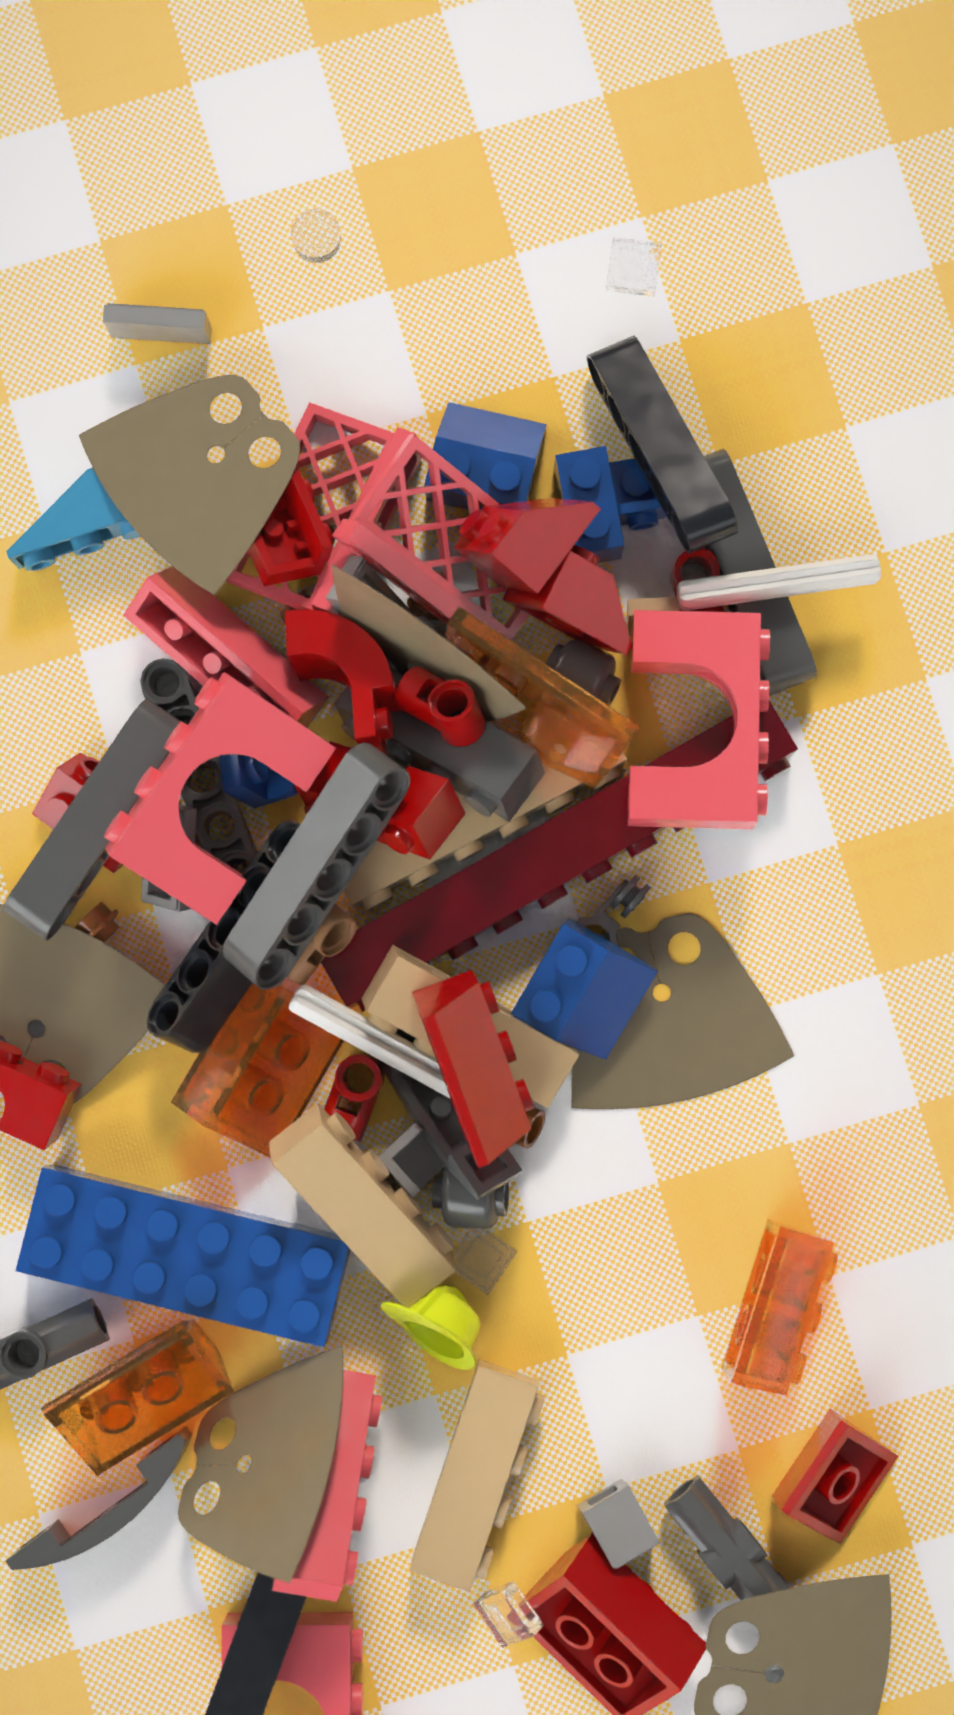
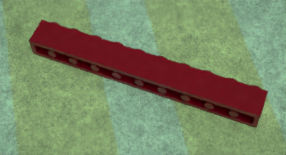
[321,700,798,1012]

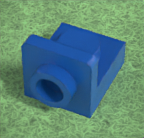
[609,458,666,531]
[219,754,298,809]

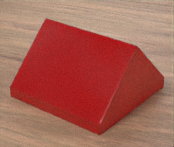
[772,1408,899,1544]

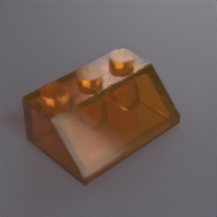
[171,983,344,1158]
[721,1219,838,1396]
[41,1319,234,1476]

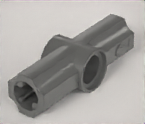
[0,1298,110,1390]
[664,1475,791,1601]

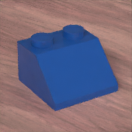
[424,402,547,510]
[511,918,659,1060]

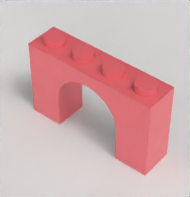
[627,610,770,830]
[104,673,336,925]
[222,1612,364,1715]

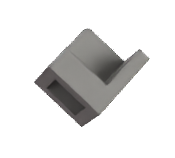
[378,1122,445,1197]
[576,1479,660,1568]

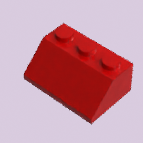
[412,970,534,1168]
[509,1532,707,1715]

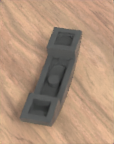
[378,1028,523,1200]
[5,1426,192,1570]

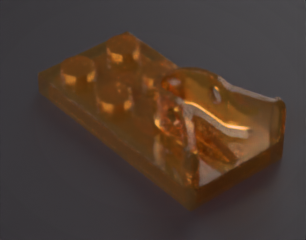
[444,606,639,788]

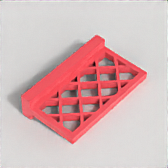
[226,402,422,617]
[332,434,529,662]

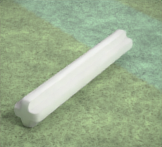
[677,554,881,611]
[289,985,450,1098]

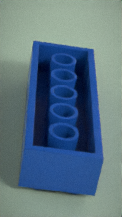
[15,1164,351,1348]

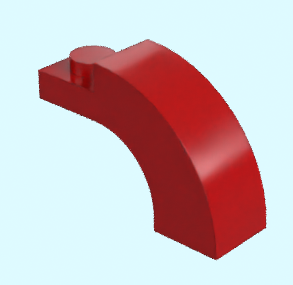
[285,609,401,755]

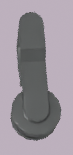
[576,875,652,947]

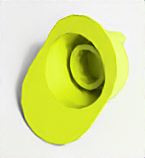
[381,1285,481,1370]

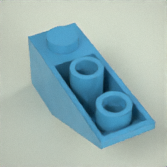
[6,467,141,571]

